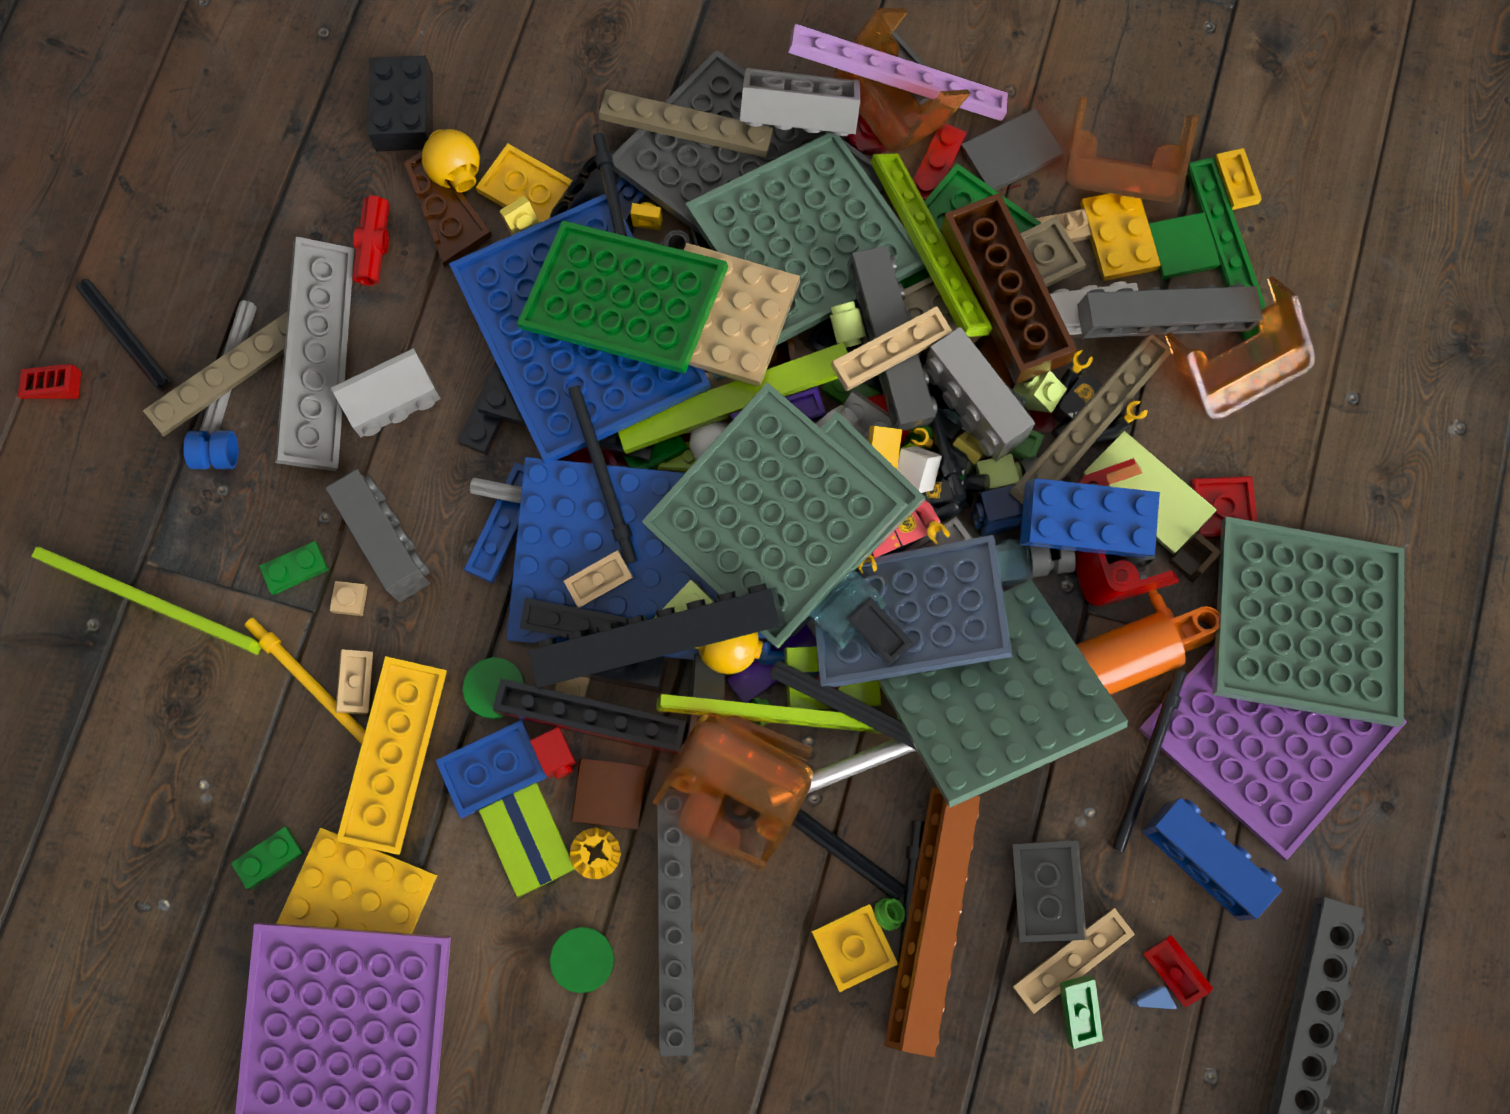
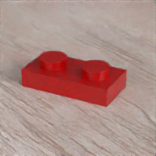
[1143,935,1213,1008]

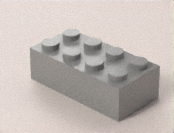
[740,68,860,136]
[924,327,1035,462]

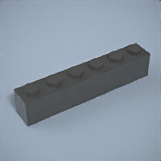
[847,246,937,431]
[1077,284,1263,338]

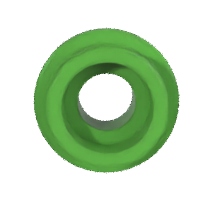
[874,898,905,931]

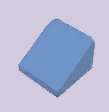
[1130,985,1177,1009]

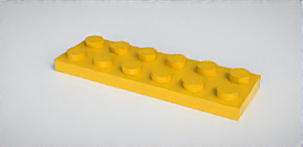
[336,656,447,855]

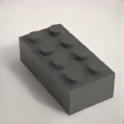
[326,469,431,603]

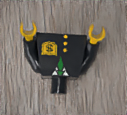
[1052,350,1148,443]
[910,427,990,522]

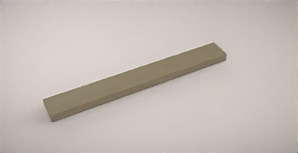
[1009,335,1173,504]

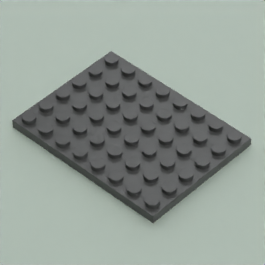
[612,50,885,238]

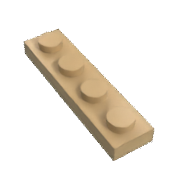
[831,306,953,391]
[1011,908,1135,1014]

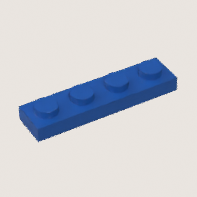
[464,462,524,584]

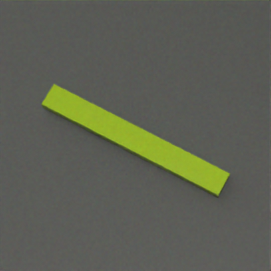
[870,153,992,337]
[618,342,848,454]
[31,547,261,655]
[656,694,899,734]

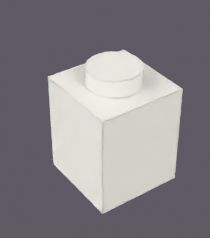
[897,446,942,493]

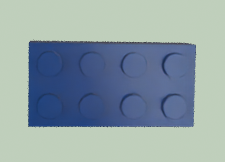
[1020,478,1160,558]
[1141,798,1282,921]

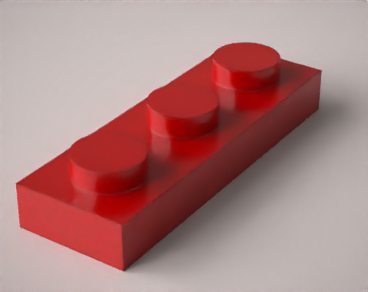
[913,122,967,201]

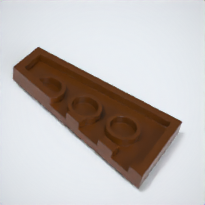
[404,151,492,268]

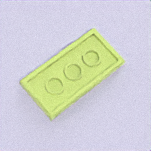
[1083,431,1217,555]

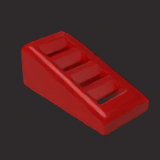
[18,364,81,399]

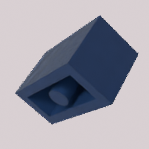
[970,484,1023,537]

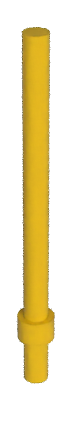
[244,618,366,744]

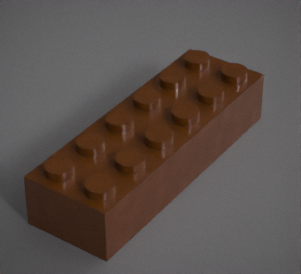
[941,193,1077,384]

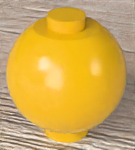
[422,129,480,192]
[695,632,763,674]

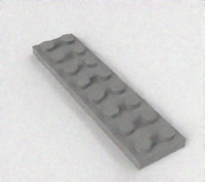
[275,236,354,471]

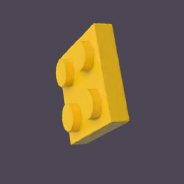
[812,904,898,992]

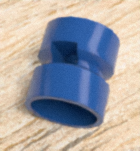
[184,430,239,469]

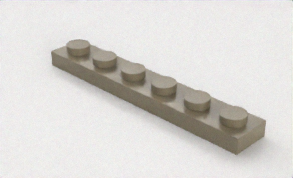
[599,89,773,158]
[143,311,288,437]

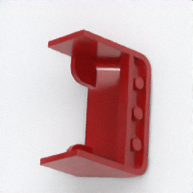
[1075,458,1179,607]

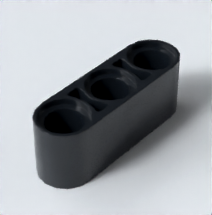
[550,156,620,218]

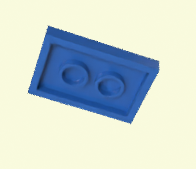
[435,720,548,818]

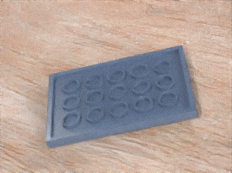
[814,535,1012,687]

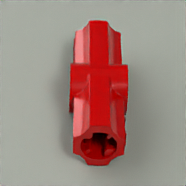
[352,195,390,286]

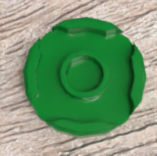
[463,657,525,720]
[550,927,615,993]

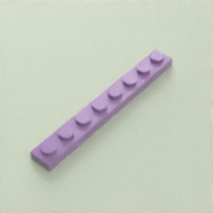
[788,24,1008,121]

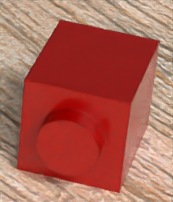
[530,727,578,779]

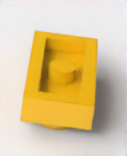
[1215,148,1262,210]

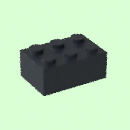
[368,55,433,152]

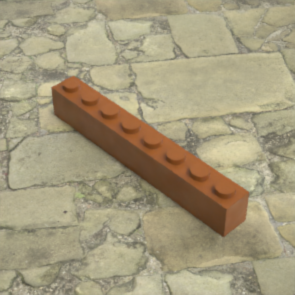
[884,787,980,1058]

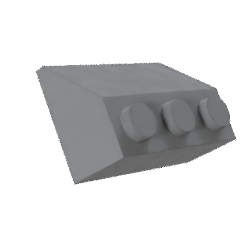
[331,348,441,438]

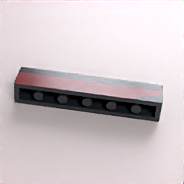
[493,679,686,756]

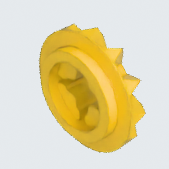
[570,827,621,879]

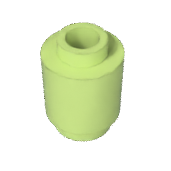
[830,301,866,347]

